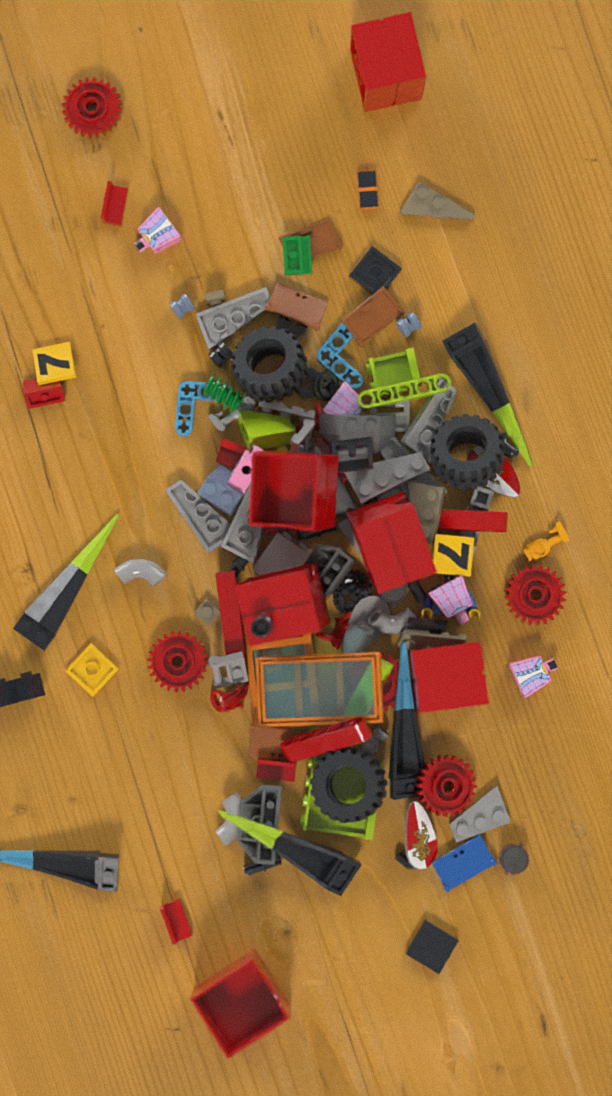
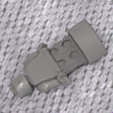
[360,725,389,754]

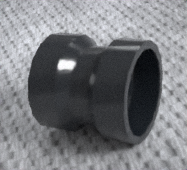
[208,341,233,368]
[251,615,274,638]

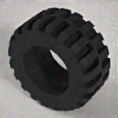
[231,326,308,403]
[430,414,504,490]
[310,747,387,823]

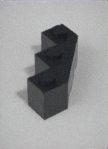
[0,671,46,707]

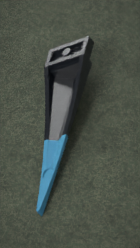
[388,641,426,800]
[0,850,119,892]

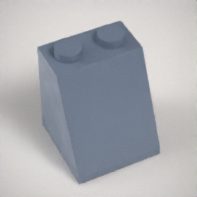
[197,464,248,517]

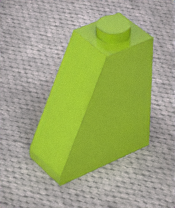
[238,410,296,451]

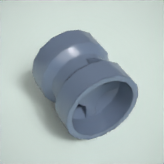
[169,293,195,319]
[396,312,422,338]

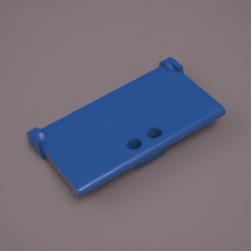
[431,835,497,893]

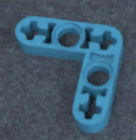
[317,323,363,390]
[175,381,234,437]

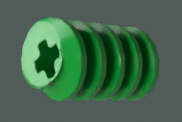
[203,374,247,413]

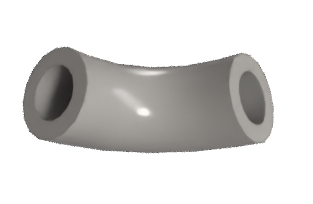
[114,559,167,586]
[367,607,419,635]
[216,792,242,846]

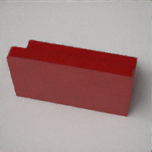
[101,181,129,226]
[23,378,66,409]
[216,439,248,469]
[256,759,297,782]
[160,898,193,945]

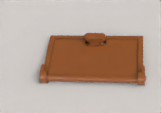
[279,218,343,259]
[265,282,328,331]
[341,286,405,348]
[248,725,309,761]

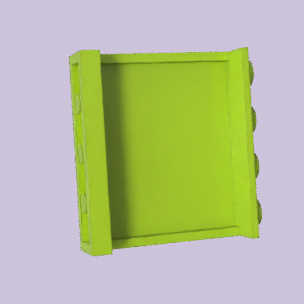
[300,754,383,840]

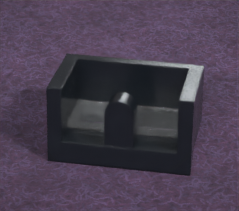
[331,437,373,473]

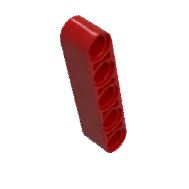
[438,509,508,533]
[215,570,246,663]
[280,716,372,763]

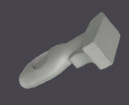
[208,396,257,433]

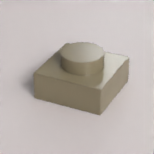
[204,290,226,306]
[194,599,220,626]

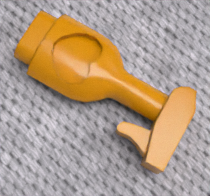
[523,521,568,562]

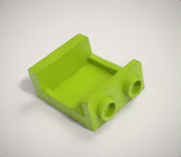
[365,348,422,397]

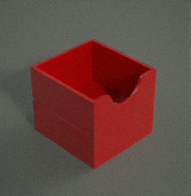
[350,12,426,113]
[249,451,339,531]
[346,492,437,594]
[235,562,331,647]
[408,642,489,713]
[190,949,291,1059]

